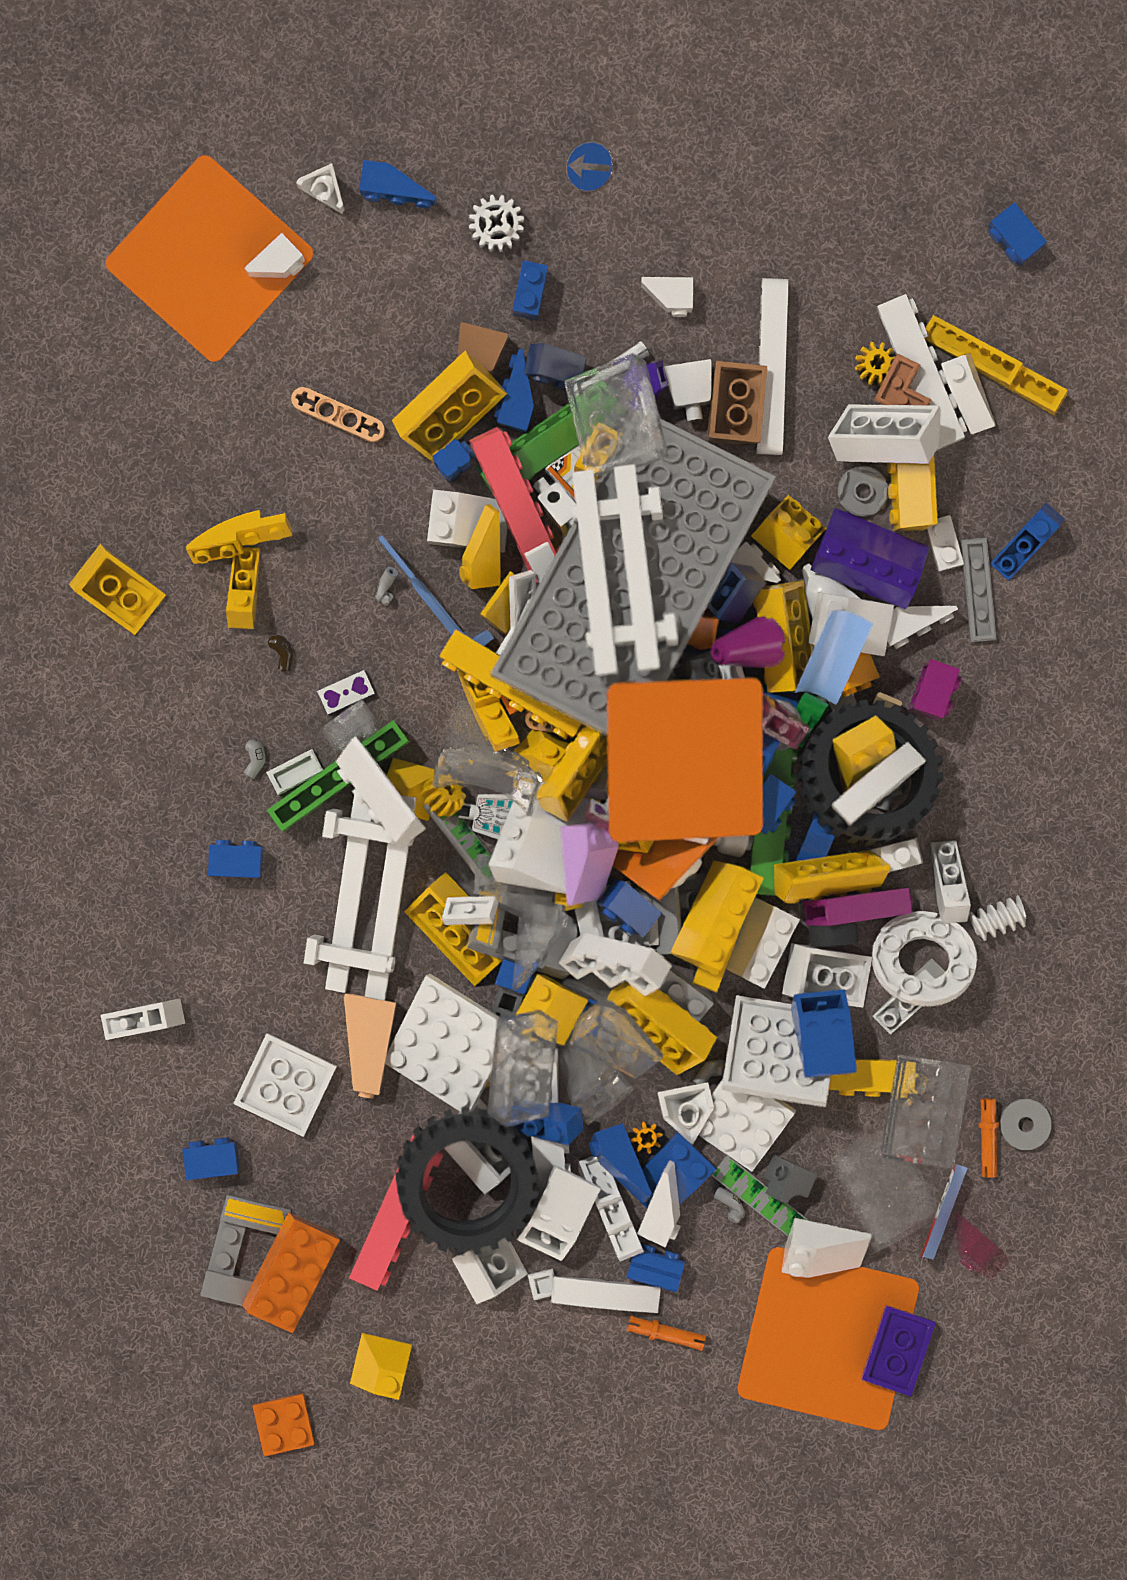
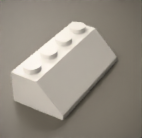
[828,404,941,464]
[336,737,426,847]

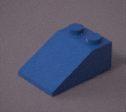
[630,1131,716,1209]

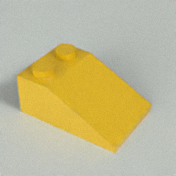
[69,544,166,635]
[832,716,896,794]

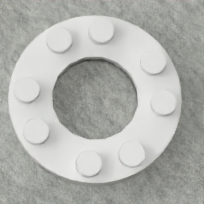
[872,911,977,1006]

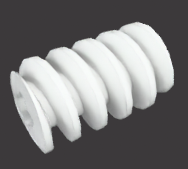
[969,895,1026,941]

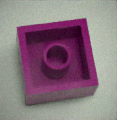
[908,659,962,721]

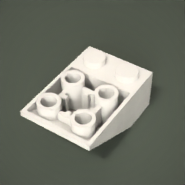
[516,1166,601,1261]

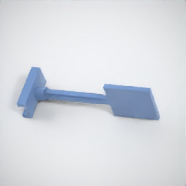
[377,535,494,646]

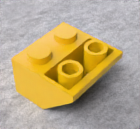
[751,495,826,570]

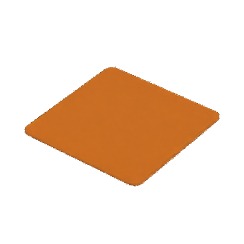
[106,155,313,362]
[607,678,763,842]
[737,1247,919,1430]

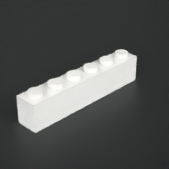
[877,294,967,450]

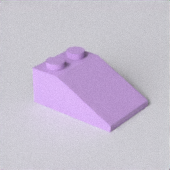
[561,821,619,905]

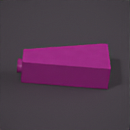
[803,888,912,926]

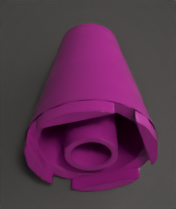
[711,616,785,668]

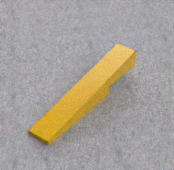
[924,315,1068,416]

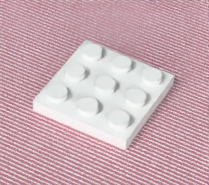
[233,1033,337,1137]
[699,1079,796,1172]

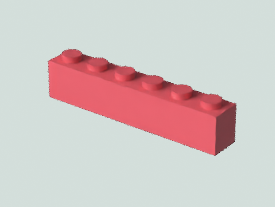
[469,427,559,583]
[349,1134,444,1291]

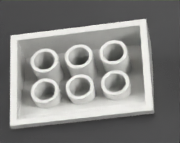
[489,779,597,893]

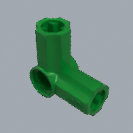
[794,692,830,748]

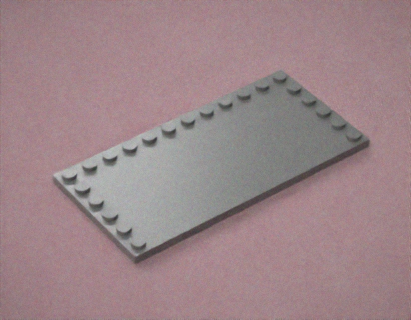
[491,407,776,736]

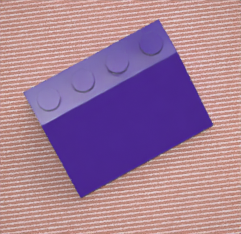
[810,508,929,609]

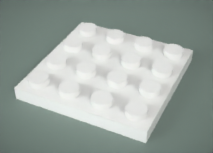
[385,974,516,1113]
[722,995,830,1107]

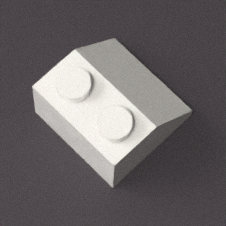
[452,1238,528,1304]

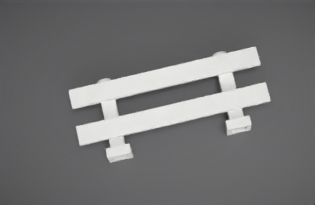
[571,464,678,676]
[304,788,416,1001]

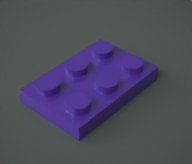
[861,1305,936,1396]

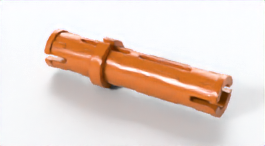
[978,1098,999,1178]
[627,1315,706,1351]

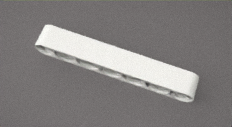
[756,278,788,455]

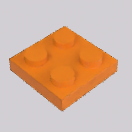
[253,1393,315,1456]

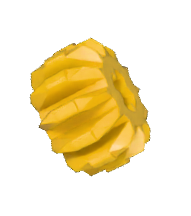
[855,342,895,386]
[421,773,466,818]

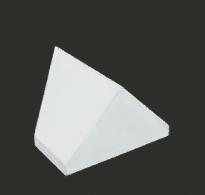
[296,163,345,214]
[657,1082,714,1145]

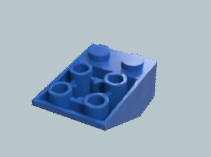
[791,989,857,1078]

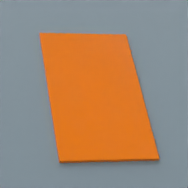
[612,837,719,900]

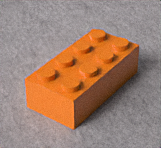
[242,1212,340,1333]

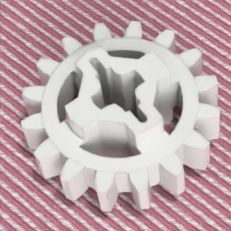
[469,195,524,252]

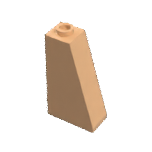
[344,993,397,1099]

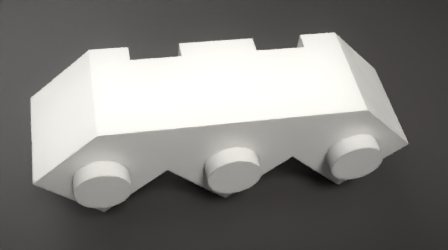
[559,933,672,996]

